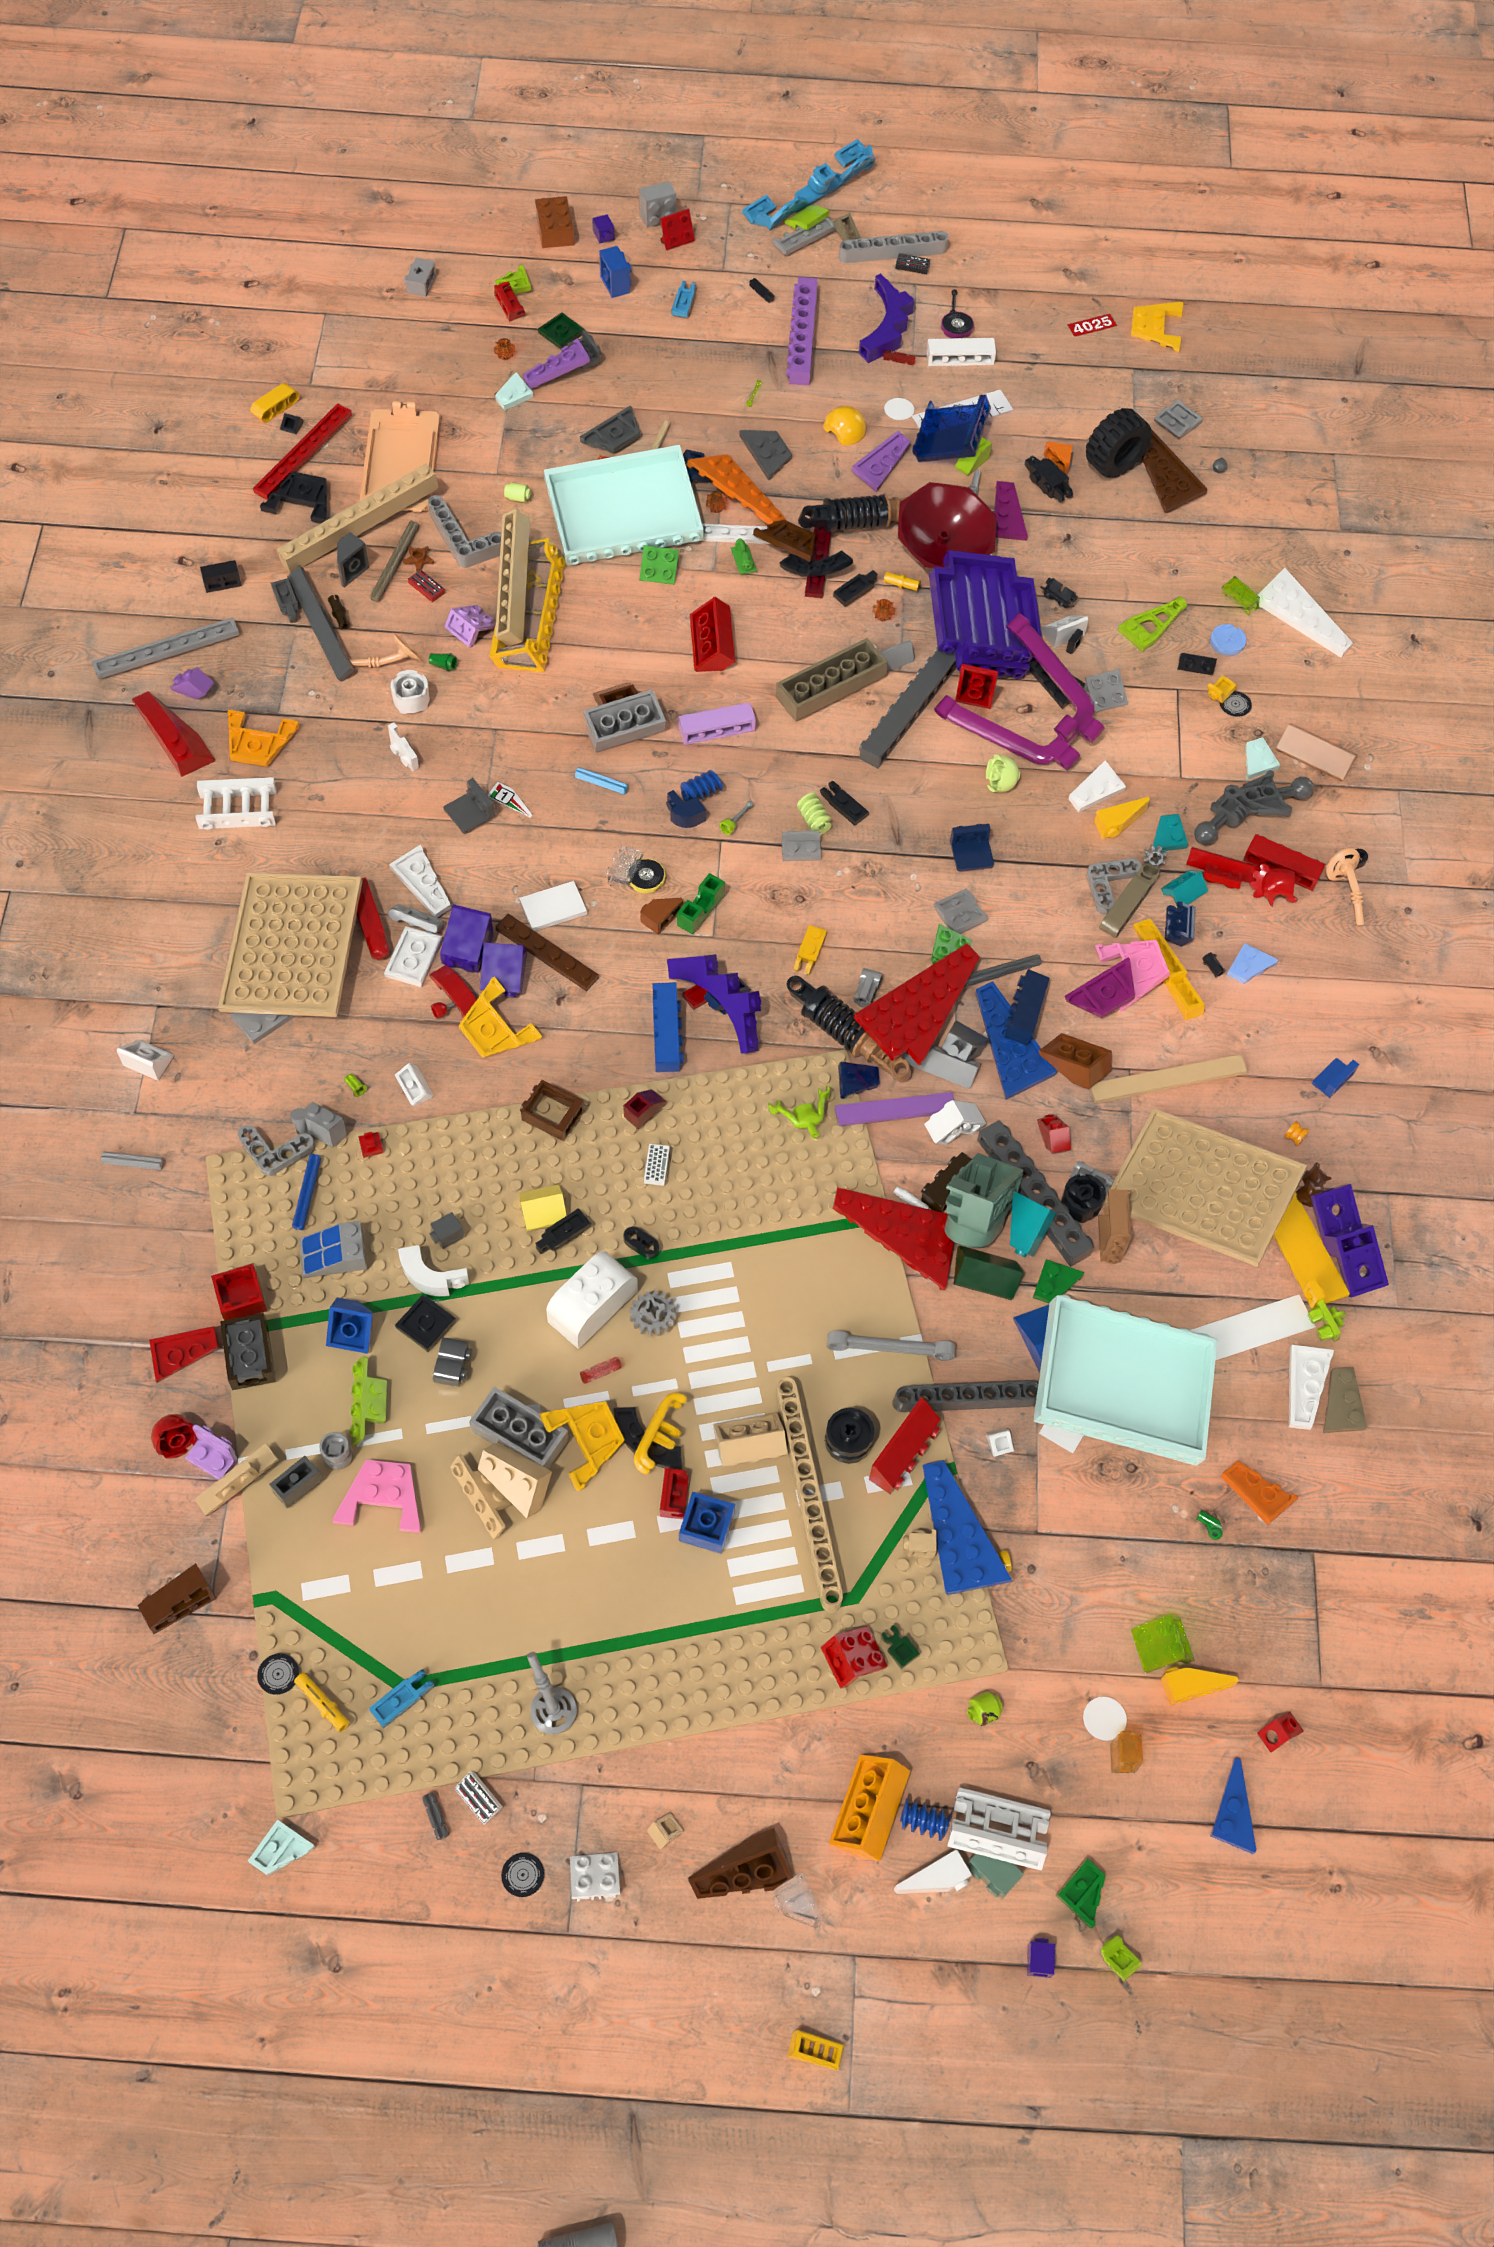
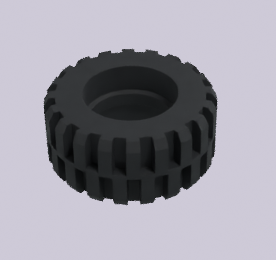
[1085,408,1152,478]

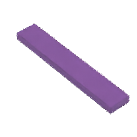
[834,1092,954,1126]

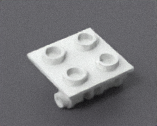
[570,1852,620,1902]

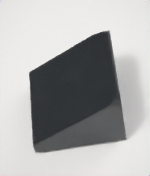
[280,413,304,434]

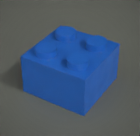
[599,245,632,298]
[679,1491,735,1554]

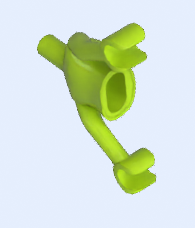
[768,1086,830,1138]

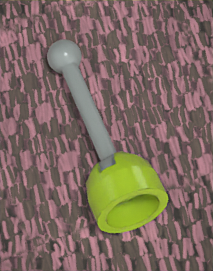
[719,801,753,835]

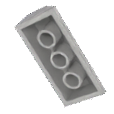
[583,689,666,753]

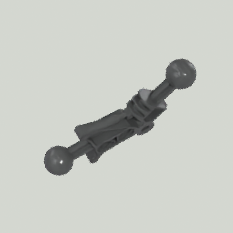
[1194,770,1314,845]

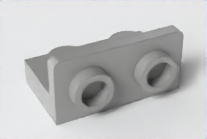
[782,830,821,861]

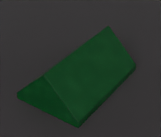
[953,1245,1024,1300]

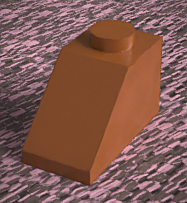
[640,898,683,935]

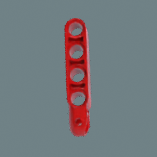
[357,877,390,960]

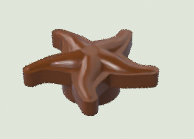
[403,546,434,572]

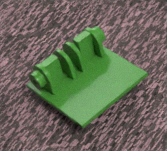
[639,546,679,585]
[931,924,972,964]

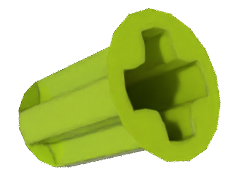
[344,1073,367,1097]

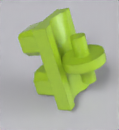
[1308,1300,1346,1342]

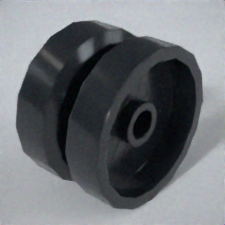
[825,1407,875,1464]

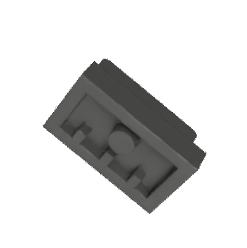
[443,778,495,834]

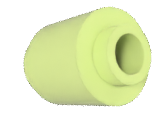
[504,482,531,503]

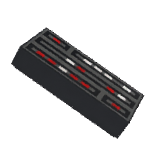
[895,253,930,275]

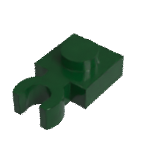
[881,1625,920,1669]

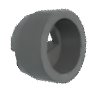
[1212,457,1228,473]

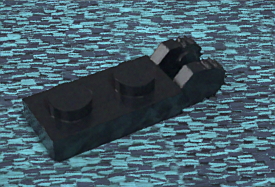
[820,781,869,826]

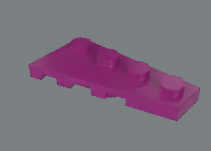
[994,481,1028,541]

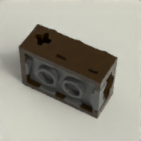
[220,1313,276,1390]

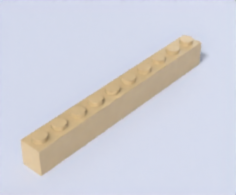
[277,463,439,574]

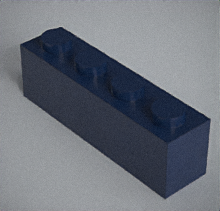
[1004,969,1050,1045]

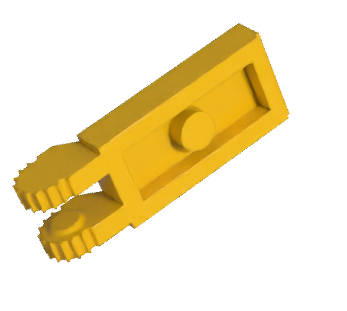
[793,925,827,975]

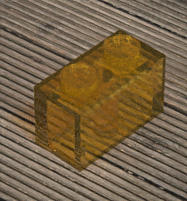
[1110,1731,1143,1773]

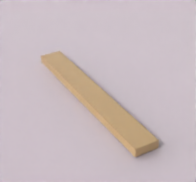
[1090,1054,1247,1104]

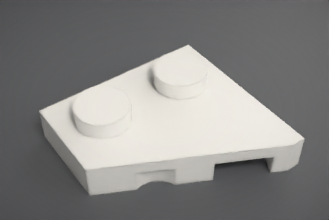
[388,722,419,771]

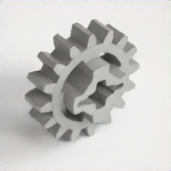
[630,1290,676,1337]

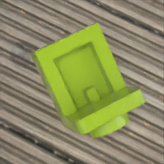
[1101,1935,1142,1981]

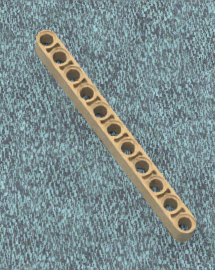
[776,1377,843,1612]

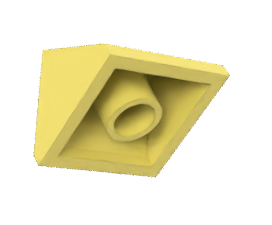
[518,1185,567,1231]

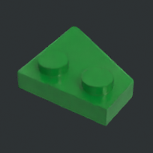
[1033,1259,1084,1304]
[1056,1858,1106,1929]

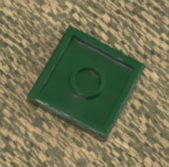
[538,312,585,350]

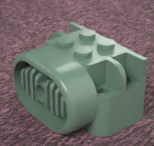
[945,1153,1024,1248]

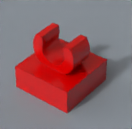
[358,1132,384,1158]

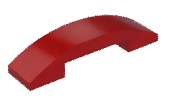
[429,965,477,1018]

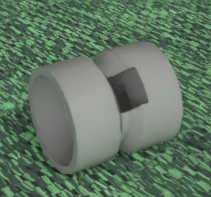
[320,1432,352,1470]

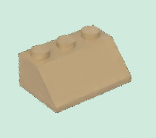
[713,1413,787,1467]

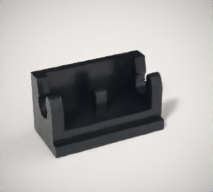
[200,560,242,593]

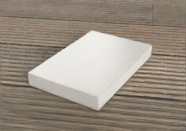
[519,881,587,931]
[384,926,443,987]

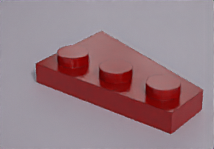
[149,1326,219,1383]

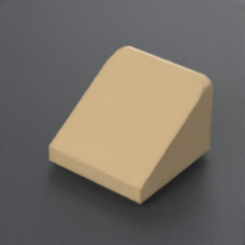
[647,1812,684,1849]

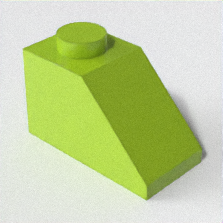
[955,435,992,476]

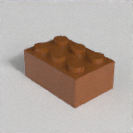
[535,196,574,248]

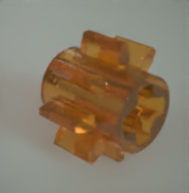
[494,338,515,360]
[706,491,727,513]
[873,599,895,621]

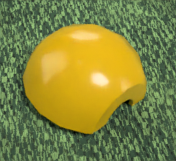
[823,405,866,446]

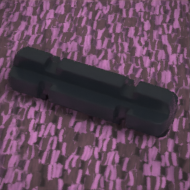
[749,278,775,303]

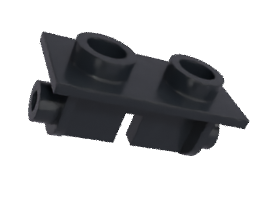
[1040,577,1078,608]
[1177,653,1217,676]

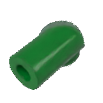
[1196,1510,1223,1540]

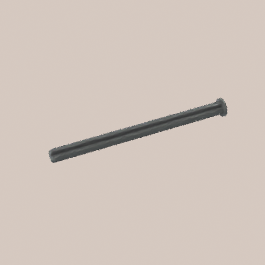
[964,954,1042,987]

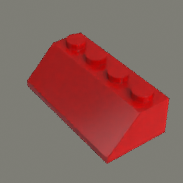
[690,596,735,672]
[869,1397,941,1495]

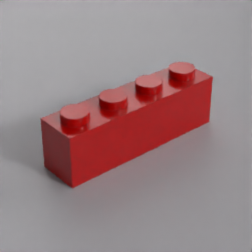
[1243,834,1326,891]

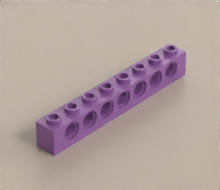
[786,277,818,385]

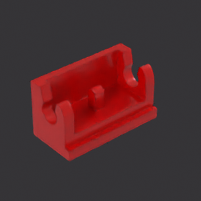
[494,281,526,322]
[660,1467,689,1519]

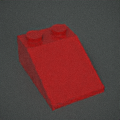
[955,664,998,709]

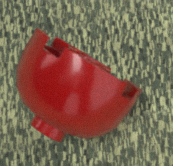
[151,1414,197,1459]

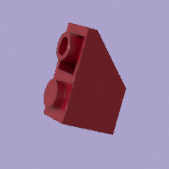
[623,1089,667,1129]

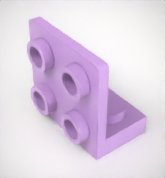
[444,605,496,647]
[185,1424,238,1480]

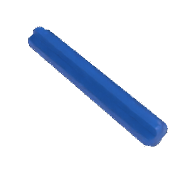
[292,1154,321,1230]

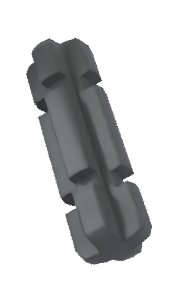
[422,1793,449,1840]

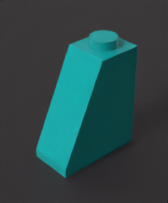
[1010,1192,1056,1258]

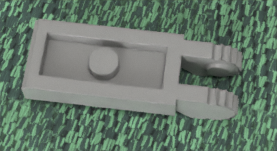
[387,904,445,933]

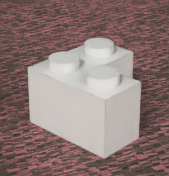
[924,1100,986,1145]

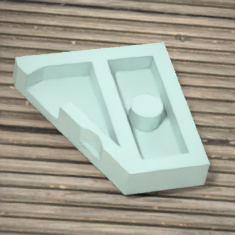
[1245,737,1280,780]

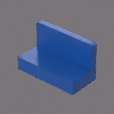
[1312,1058,1359,1098]

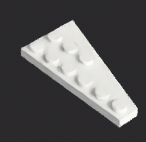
[1254,568,1353,658]

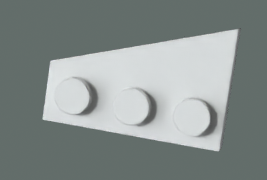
[1068,760,1126,813]

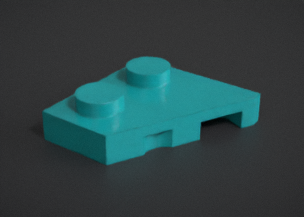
[1153,814,1188,852]

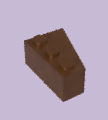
[138,1563,216,1634]

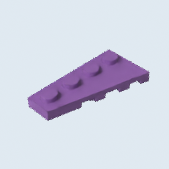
[523,338,590,389]
[851,430,911,492]

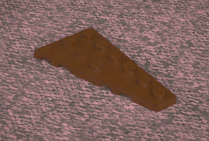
[1141,429,1208,513]

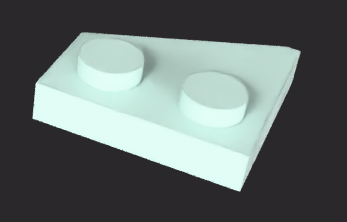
[495,372,533,410]
[248,1820,315,1876]

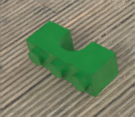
[677,873,725,935]

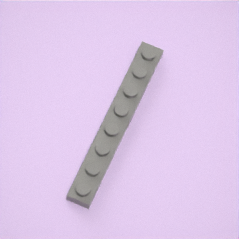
[92,617,239,679]

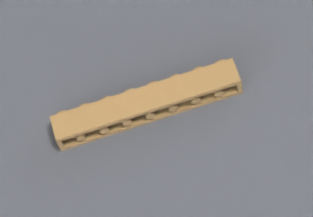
[495,509,530,647]

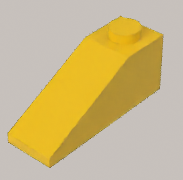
[1094,797,1150,839]
[1161,1667,1239,1706]

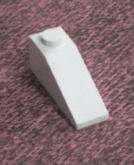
[894,1849,972,1894]

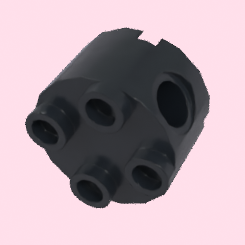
[1061,1174,1105,1223]

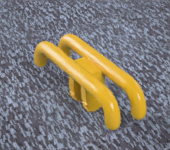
[634,1392,687,1474]

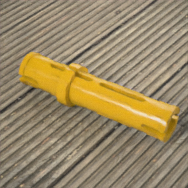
[294,1672,350,1733]

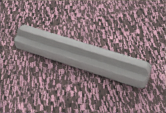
[101,1151,163,1170]

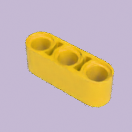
[250,383,299,423]

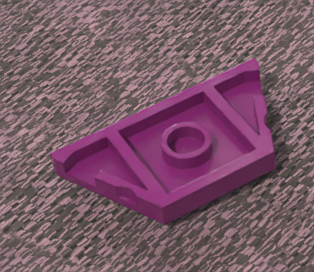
[1065,957,1135,1018]

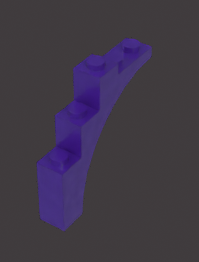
[859,274,915,363]
[667,954,761,1053]

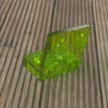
[1131,1614,1195,1673]

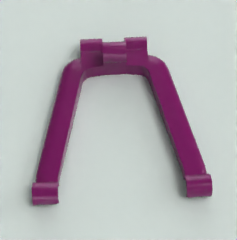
[934,613,1105,771]

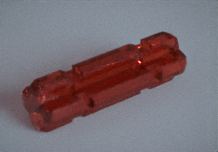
[883,350,916,366]
[580,1357,621,1384]

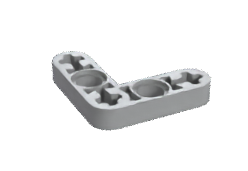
[1086,858,1141,914]
[238,1125,315,1176]

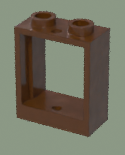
[520,1080,585,1141]

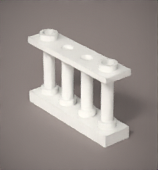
[195,777,276,830]

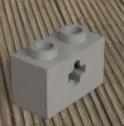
[404,258,436,297]

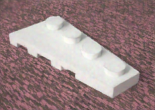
[389,845,451,918]
[1289,1345,1334,1430]

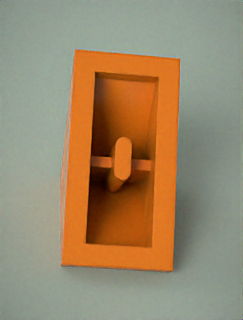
[1044,442,1073,475]

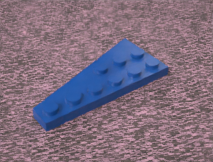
[975,981,1057,1100]
[923,1460,1013,1595]

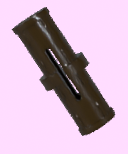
[328,595,350,630]

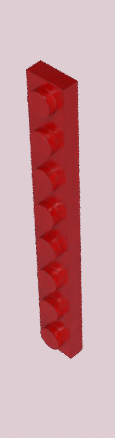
[253,403,352,500]

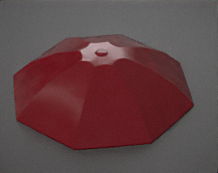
[898,482,996,568]

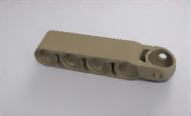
[1099,863,1160,938]

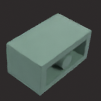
[967,1854,1024,1899]

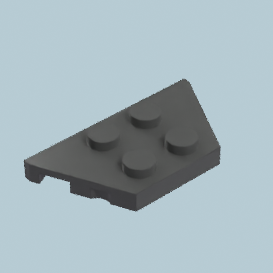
[580,406,640,453]
[739,430,792,480]

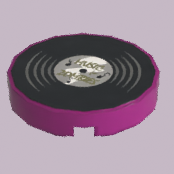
[941,312,974,338]

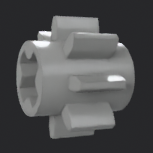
[1142,844,1167,867]

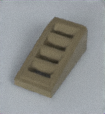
[833,213,861,241]

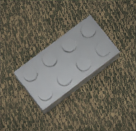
[469,1387,569,1469]

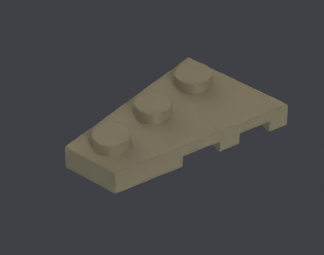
[1323,1367,1367,1433]

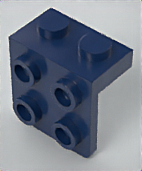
[950,824,994,872]

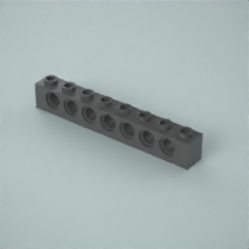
[977,1120,1094,1267]

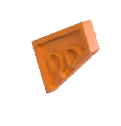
[1221,1461,1299,1525]

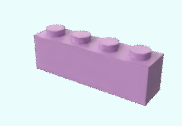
[679,702,756,745]

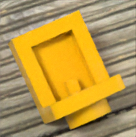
[1207,675,1237,703]

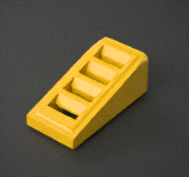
[787,2030,844,2071]

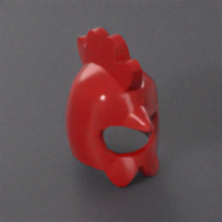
[1249,864,1298,907]

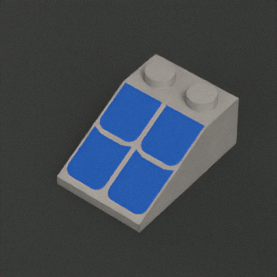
[299,1221,367,1278]

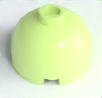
[986,754,1020,792]

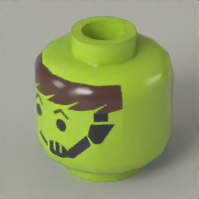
[967,1691,1003,1726]

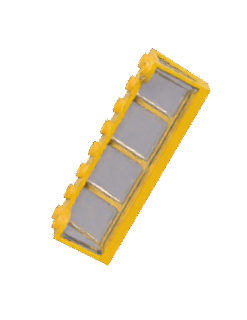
[489,538,565,672]

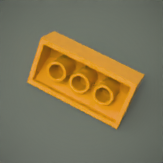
[829,1755,910,1861]

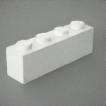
[926,338,996,366]

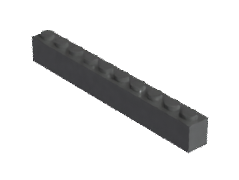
[859,647,957,769]

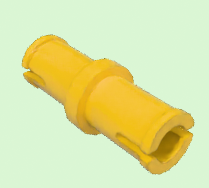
[884,571,921,592]

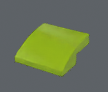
[784,205,829,230]

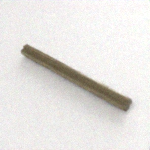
[370,520,418,602]

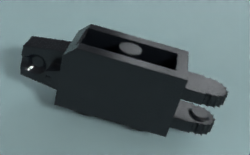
[1024,456,1073,502]

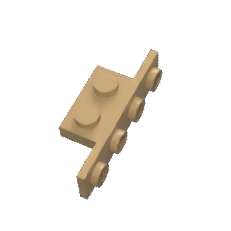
[195,1443,279,1516]
[450,1454,511,1540]

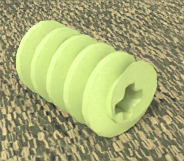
[797,793,832,835]

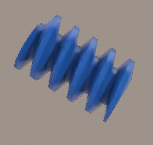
[680,770,723,802]
[900,1798,951,1841]

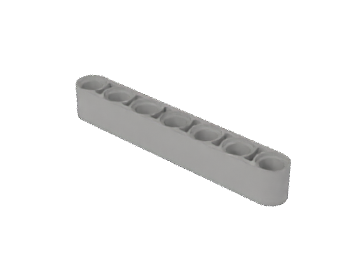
[839,231,949,263]

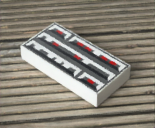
[454,1771,503,1824]

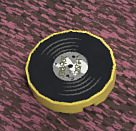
[627,858,665,894]

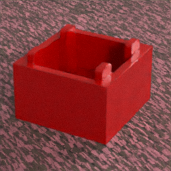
[211,1263,267,1320]

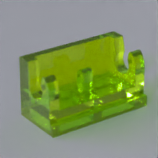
[1222,576,1260,615]

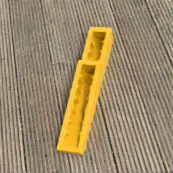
[1133,918,1205,1020]

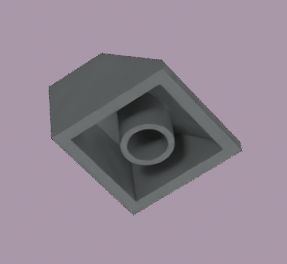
[337,532,370,588]

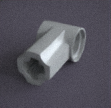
[854,968,883,1008]

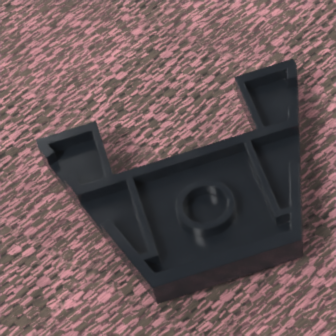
[260,472,327,523]

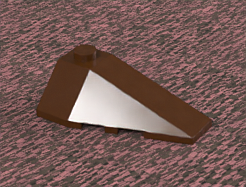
[688,1828,795,1899]

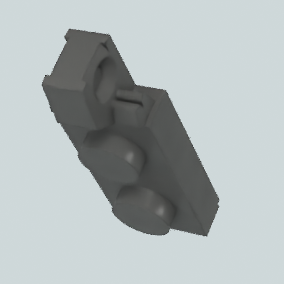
[271,578,299,623]

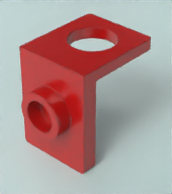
[1257,1712,1304,1752]

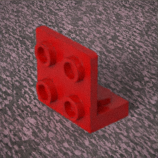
[820,1626,888,1689]

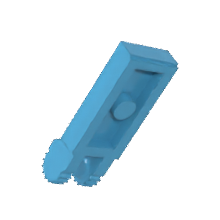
[671,281,696,318]
[369,1670,435,1728]

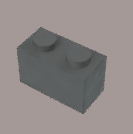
[269,1456,322,1508]

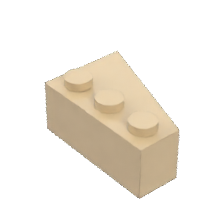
[478,1442,552,1518]

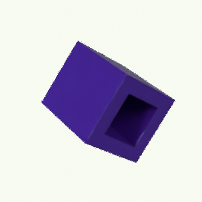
[592,214,615,244]
[1027,1938,1055,1978]

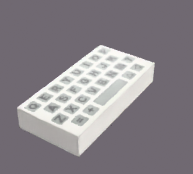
[644,1144,670,1186]

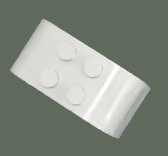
[546,1251,638,1349]

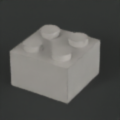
[639,181,676,228]

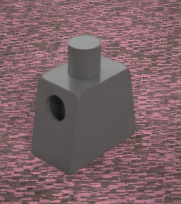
[942,1020,988,1062]

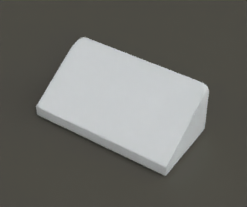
[395,1063,434,1107]

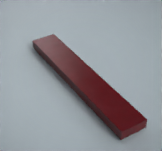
[805,527,831,599]

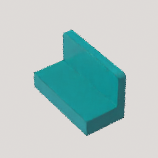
[1161,870,1208,908]

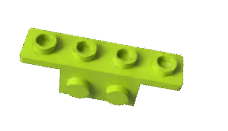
[349,1356,387,1445]

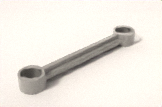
[827,1331,955,1361]

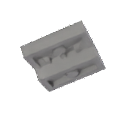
[1154,399,1202,438]
[934,889,988,934]

